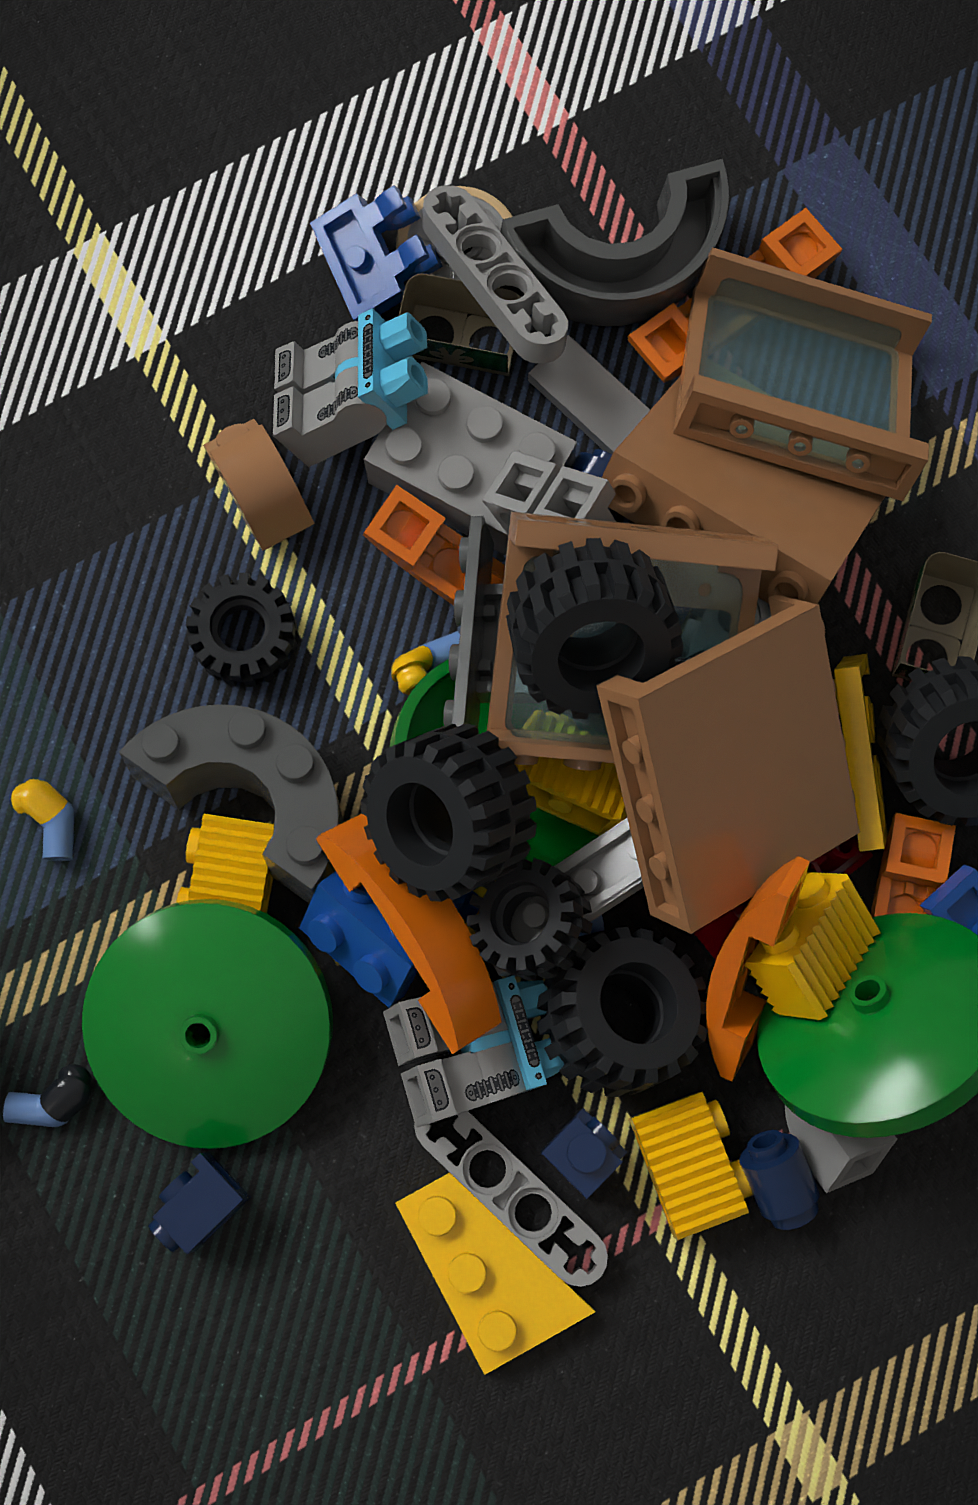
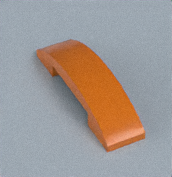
[627,208,842,383]
[363,484,573,637]
[871,813,956,917]
[316,814,502,1054]
[706,856,810,1081]

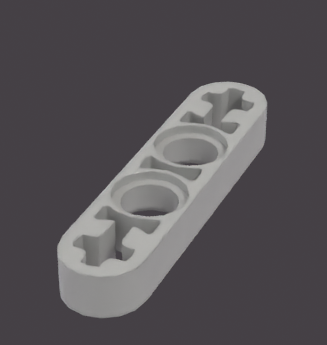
[422,185,568,364]
[414,1111,608,1287]

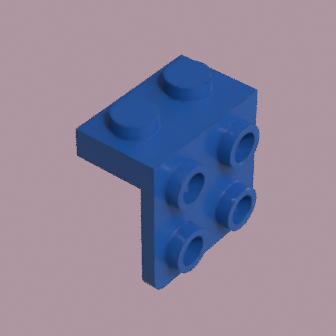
[299,871,479,1008]

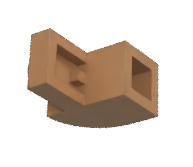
[203,419,315,551]

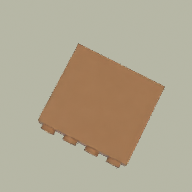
[602,362,886,604]
[597,594,860,934]

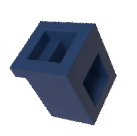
[540,1108,627,1199]
[148,1152,251,1254]

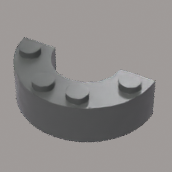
[500,159,729,326]
[119,704,344,904]

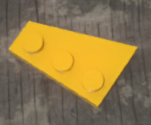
[833,654,888,852]
[395,1172,595,1375]

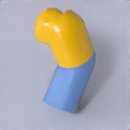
[391,631,460,695]
[11,779,74,861]

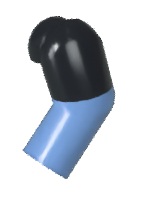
[3,1064,92,1127]

